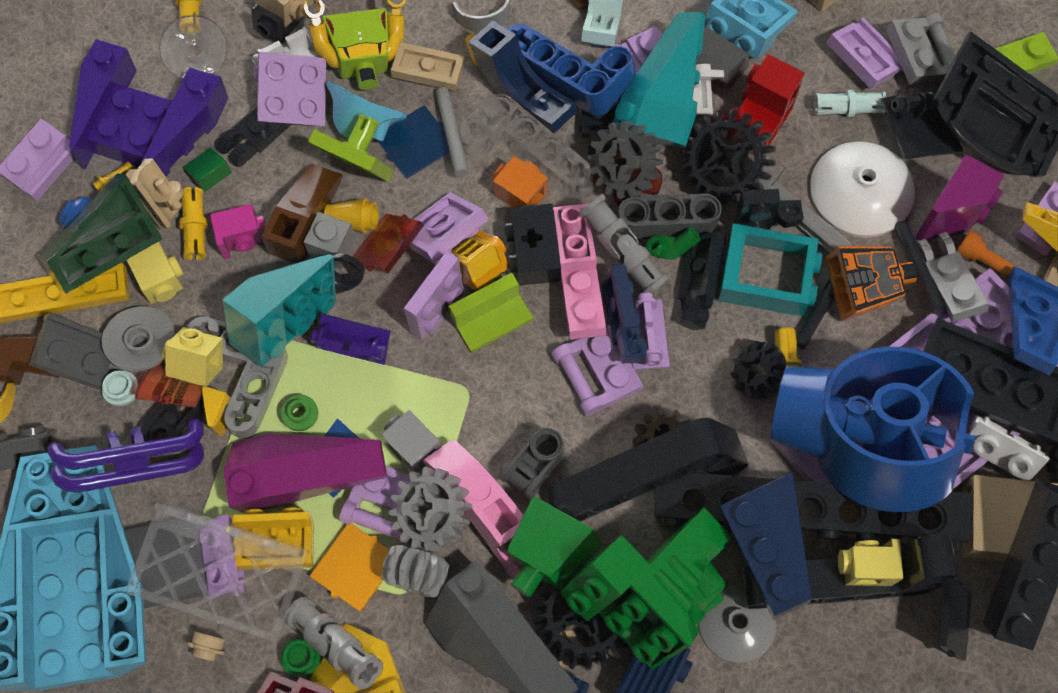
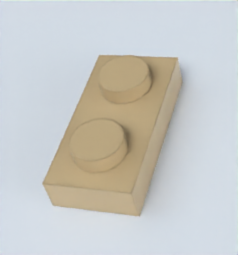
[391,42,465,91]

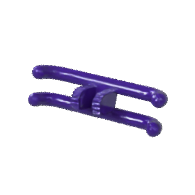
[47,418,204,493]

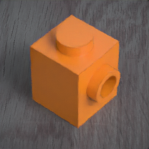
[492,156,548,208]

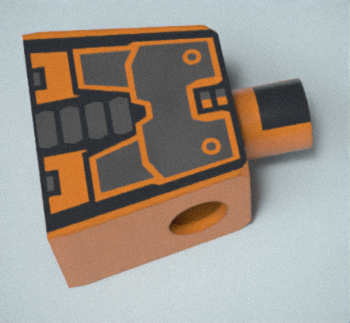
[825,246,917,322]

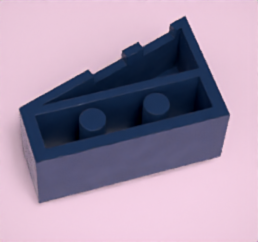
[720,472,812,620]

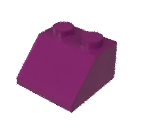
[915,154,1005,241]

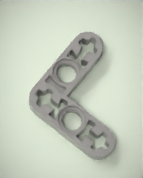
[187,317,288,438]

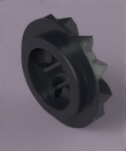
[730,341,787,399]

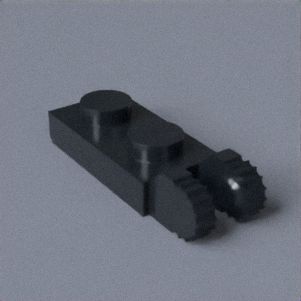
[216,107,292,167]

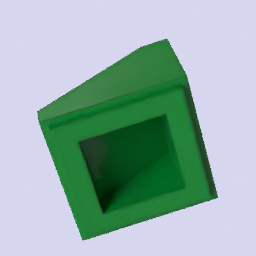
[183,147,232,193]

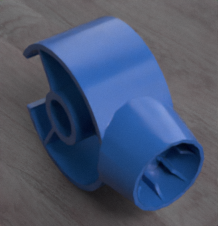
[770,347,975,512]

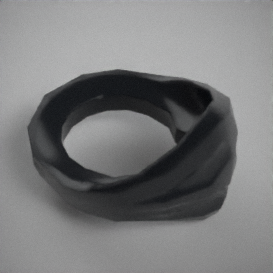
[326,252,365,294]

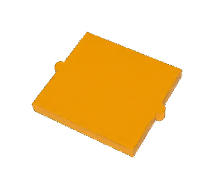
[309,523,390,613]

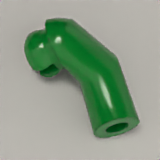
[646,227,701,260]

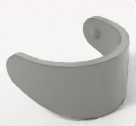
[452,0,510,33]

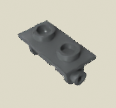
[0,425,57,471]

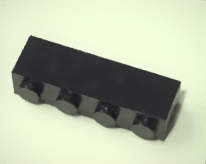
[983,479,1058,651]

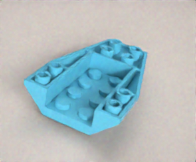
[0,445,147,691]

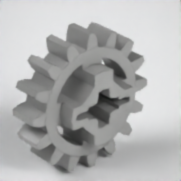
[389,467,472,552]

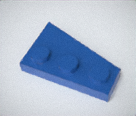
[1008,266,1058,376]

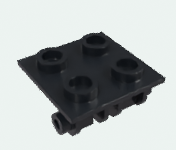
[881,91,963,159]

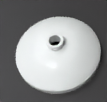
[810,142,915,238]

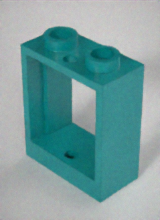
[718,223,822,317]

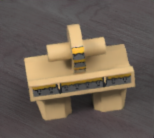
[126,159,184,229]

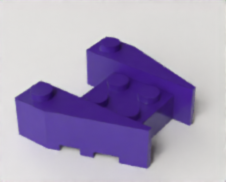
[69,39,228,177]

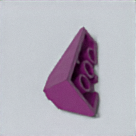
[223,433,388,513]

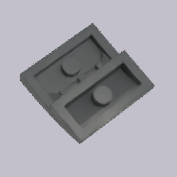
[125,514,209,609]

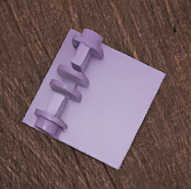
[253,52,326,126]

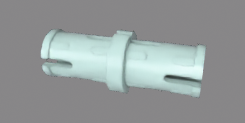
[814,90,887,117]

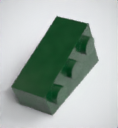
[39,173,162,294]

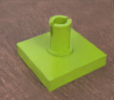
[308,113,394,182]

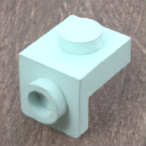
[581,0,623,47]

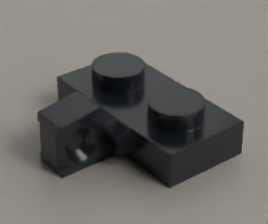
[733,189,804,230]

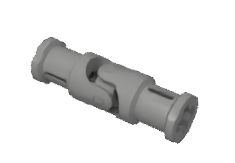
[578,193,669,293]
[284,597,383,689]

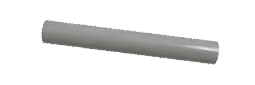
[435,87,469,177]

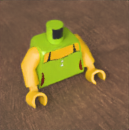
[301,0,406,90]

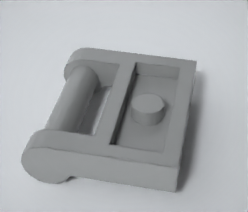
[885,13,955,84]

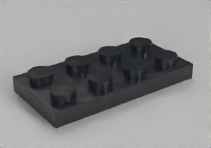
[923,318,1058,446]

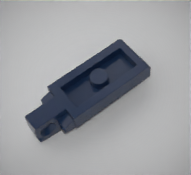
[602,265,647,364]

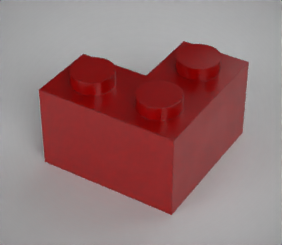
[726,54,805,155]

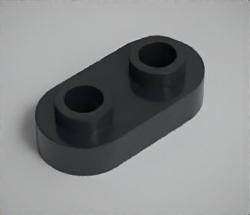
[141,386,204,442]

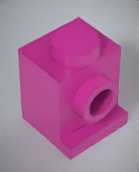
[210,204,266,259]

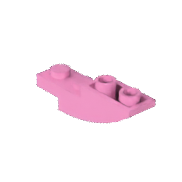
[553,204,606,340]
[423,439,524,580]

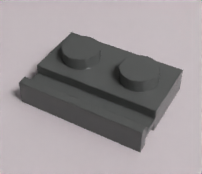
[29,313,111,389]

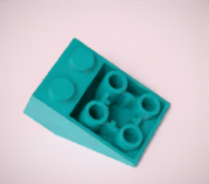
[223,254,336,368]

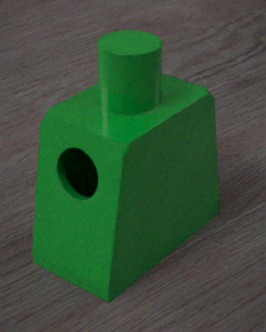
[508,496,602,598]

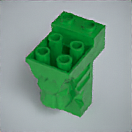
[560,508,732,670]

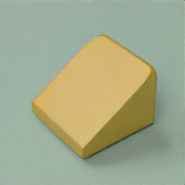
[202,386,231,437]

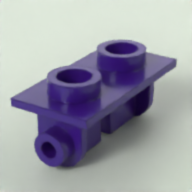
[311,314,391,365]

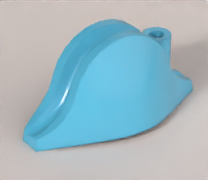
[327,80,408,141]

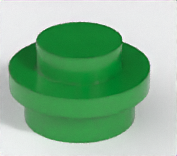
[281,638,321,678]

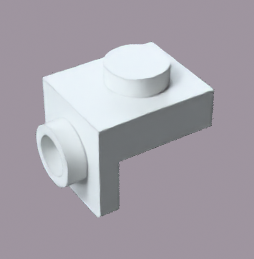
[693,64,724,116]

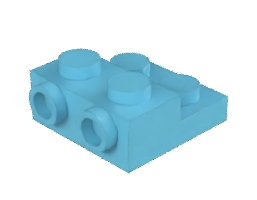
[704,0,798,60]

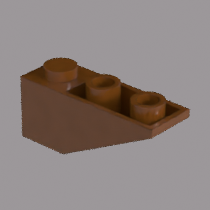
[261,163,343,264]

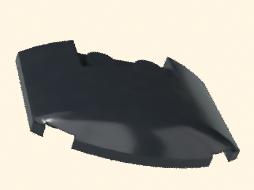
[933,32,1058,177]

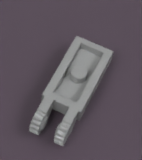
[917,232,989,322]

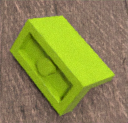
[449,273,534,353]

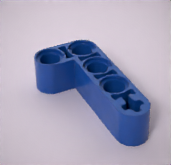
[507,24,636,116]

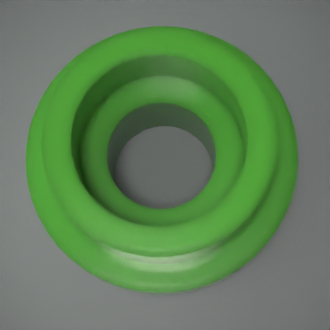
[281,395,319,432]

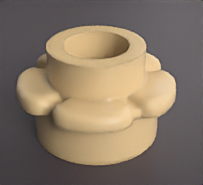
[187,631,225,661]

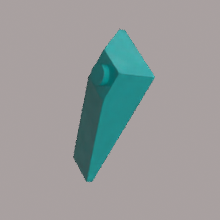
[613,12,705,147]

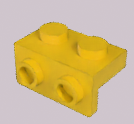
[232,507,314,571]

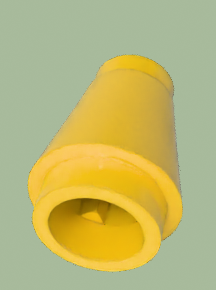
[324,198,379,233]

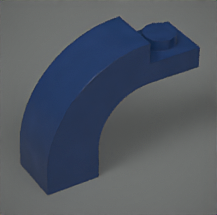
[468,20,578,133]

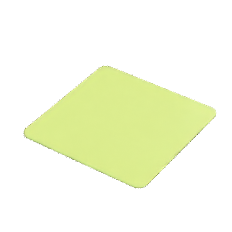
[200,341,470,595]

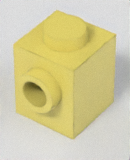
[127,242,184,304]
[162,327,223,387]

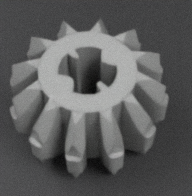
[381,545,449,598]

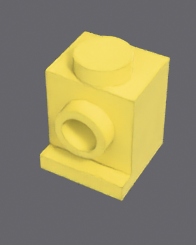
[838,539,903,586]

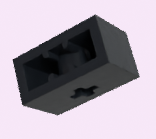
[505,203,561,286]

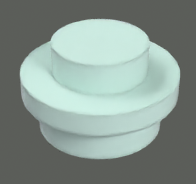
[102,370,139,406]

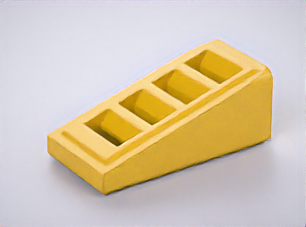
[451,235,501,283]

